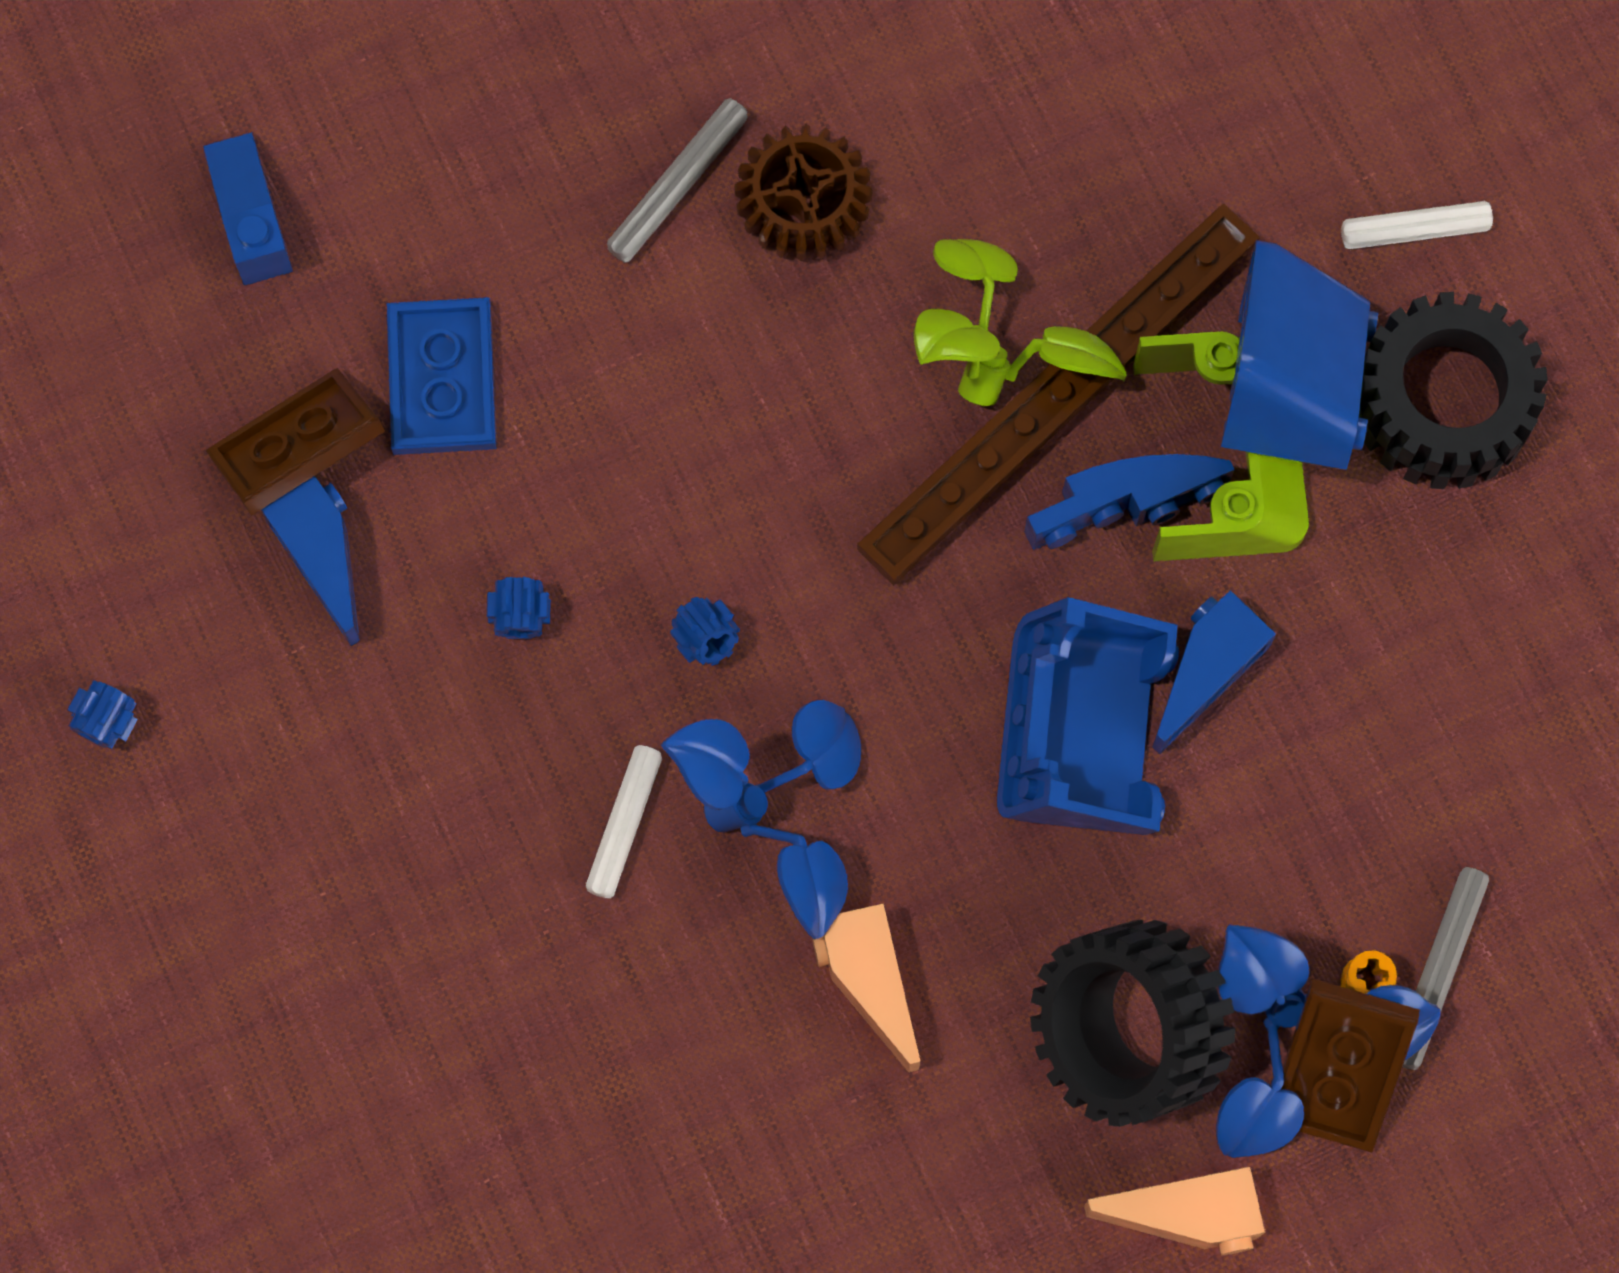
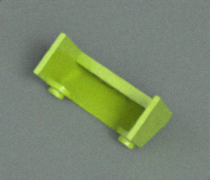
[1133,332,1309,562]

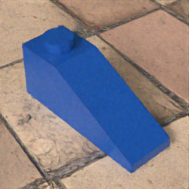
[203,132,293,286]
[261,476,360,646]
[1152,590,1276,754]

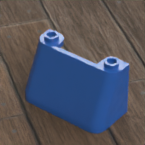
[1221,240,1378,470]
[997,597,1179,835]

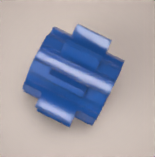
[486,577,551,640]
[670,597,740,666]
[67,680,138,749]

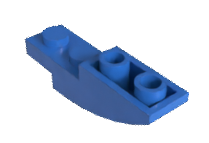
[1024,454,1235,550]

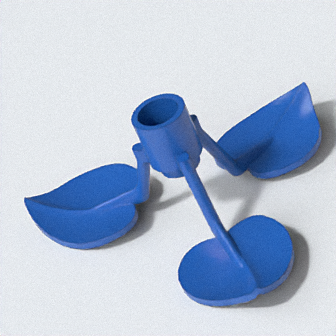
[661,700,861,940]
[1216,925,1440,1158]

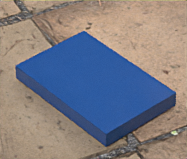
[387,297,497,455]

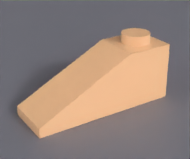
[812,904,921,1072]
[1084,1167,1265,1255]

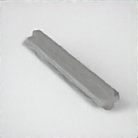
[607,98,748,263]
[1402,867,1489,1070]

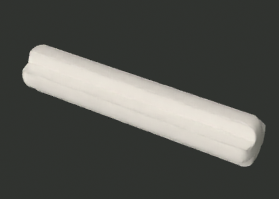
[1341,201,1493,249]
[586,745,662,899]

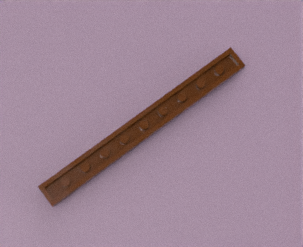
[857,203,1260,586]

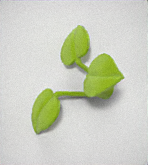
[914,239,1126,406]

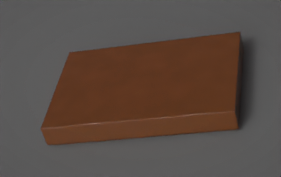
[206,368,385,516]
[1281,979,1420,1153]

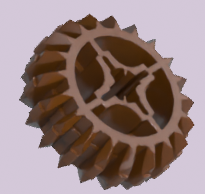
[734,123,873,261]

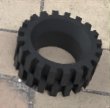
[1359,292,1548,490]
[1030,919,1235,1127]

